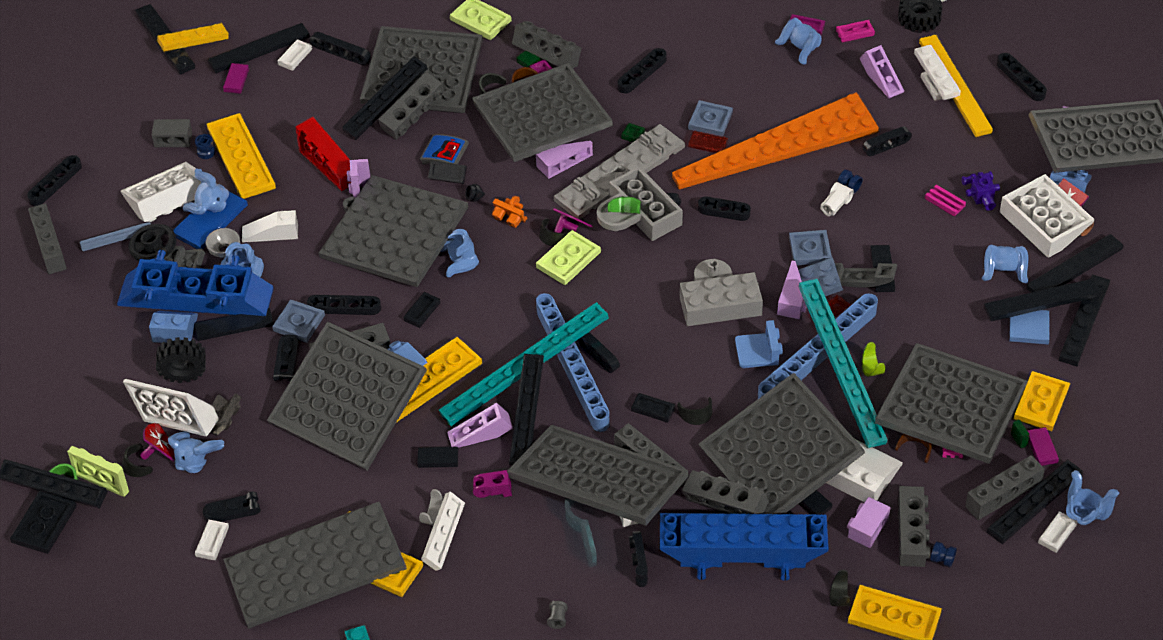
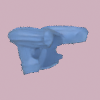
[775,18,822,65]
[183,169,229,215]
[440,229,479,278]
[221,242,264,278]
[982,245,1028,284]
[168,431,224,473]
[1066,470,1119,525]

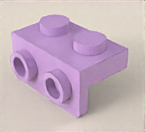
[347,159,370,198]

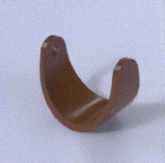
[512,67,539,83]
[895,434,932,463]

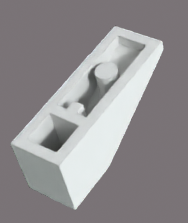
[242,210,298,243]

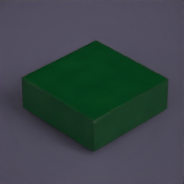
[516,51,541,68]
[621,123,645,142]
[1011,420,1029,448]

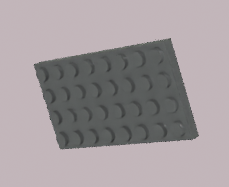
[1028,100,1163,173]
[507,425,689,526]
[224,502,407,629]

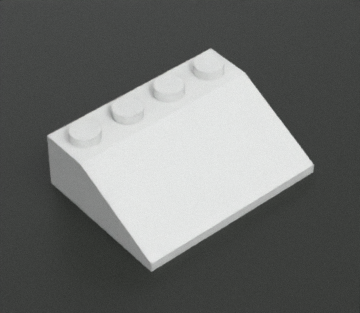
[121,162,201,222]
[1000,174,1095,258]
[123,379,219,437]
[826,439,903,502]

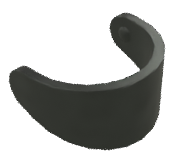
[479,73,507,95]
[539,218,572,246]
[677,397,713,425]
[122,443,153,477]
[830,569,850,606]

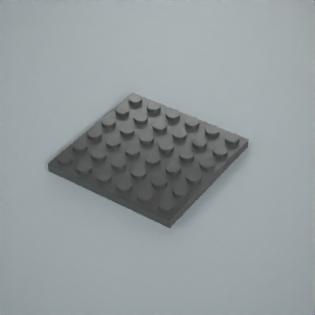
[360,26,483,113]
[472,63,613,162]
[319,175,469,287]
[267,321,427,471]
[875,343,1028,464]
[699,373,865,514]

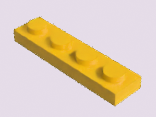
[157,23,229,52]

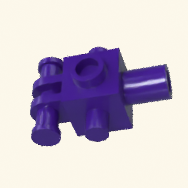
[962,171,1000,210]

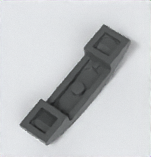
[835,263,897,287]

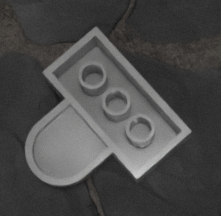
[597,166,683,241]
[680,259,763,326]

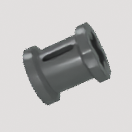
[547,601,568,629]

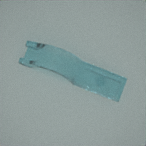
[565,498,597,567]

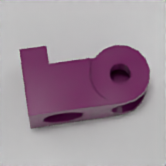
[473,470,512,498]

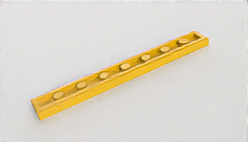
[919,35,993,137]

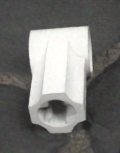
[820,182,854,217]

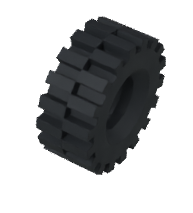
[898,0,943,33]
[156,337,206,383]

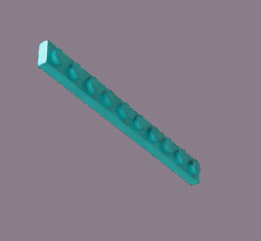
[798,279,888,448]
[439,302,609,426]

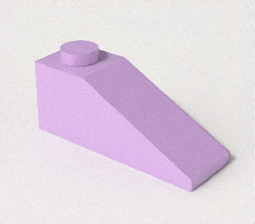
[859,45,905,99]
[536,141,593,179]
[777,261,807,320]
[447,403,513,448]

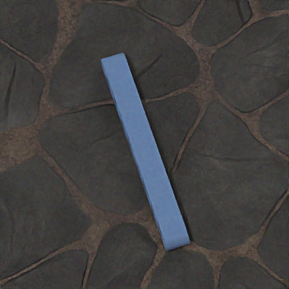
[536,293,610,432]
[758,293,878,399]

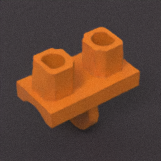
[492,196,527,228]

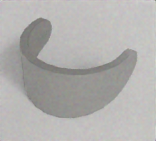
[419,489,443,526]

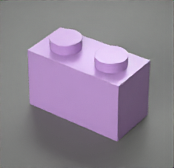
[847,497,891,548]

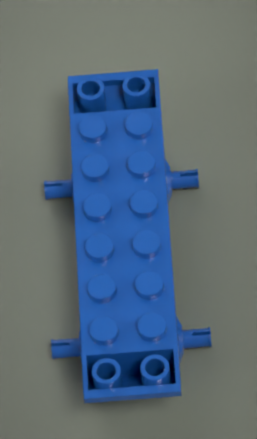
[117,250,274,316]
[660,513,828,581]

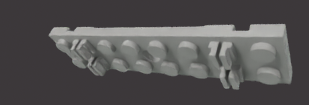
[554,124,685,219]

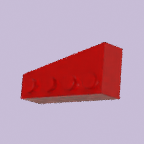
[295,117,351,191]

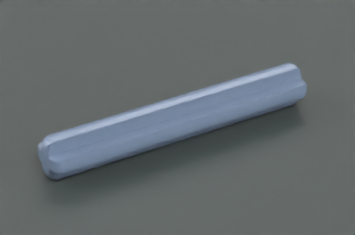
[80,222,151,251]

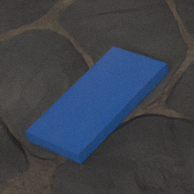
[173,191,248,249]

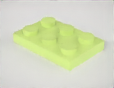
[450,0,511,40]
[536,230,601,285]
[67,446,129,497]

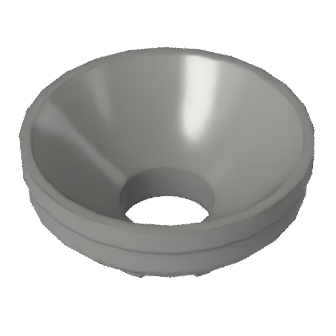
[206,228,240,258]

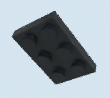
[10,491,77,554]

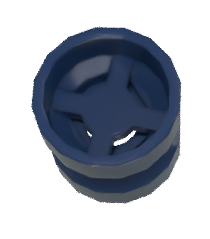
[195,134,215,159]
[837,169,863,193]
[930,541,957,568]

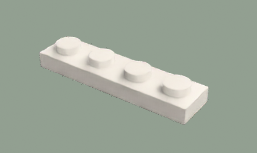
[914,45,961,100]
[421,492,465,571]

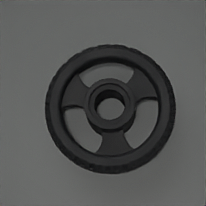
[128,223,176,261]

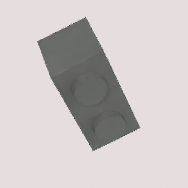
[152,119,192,147]

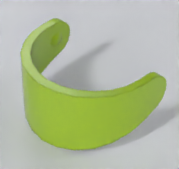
[862,342,885,377]

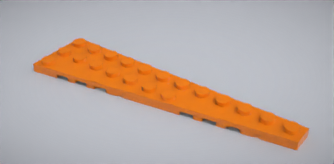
[672,92,879,189]

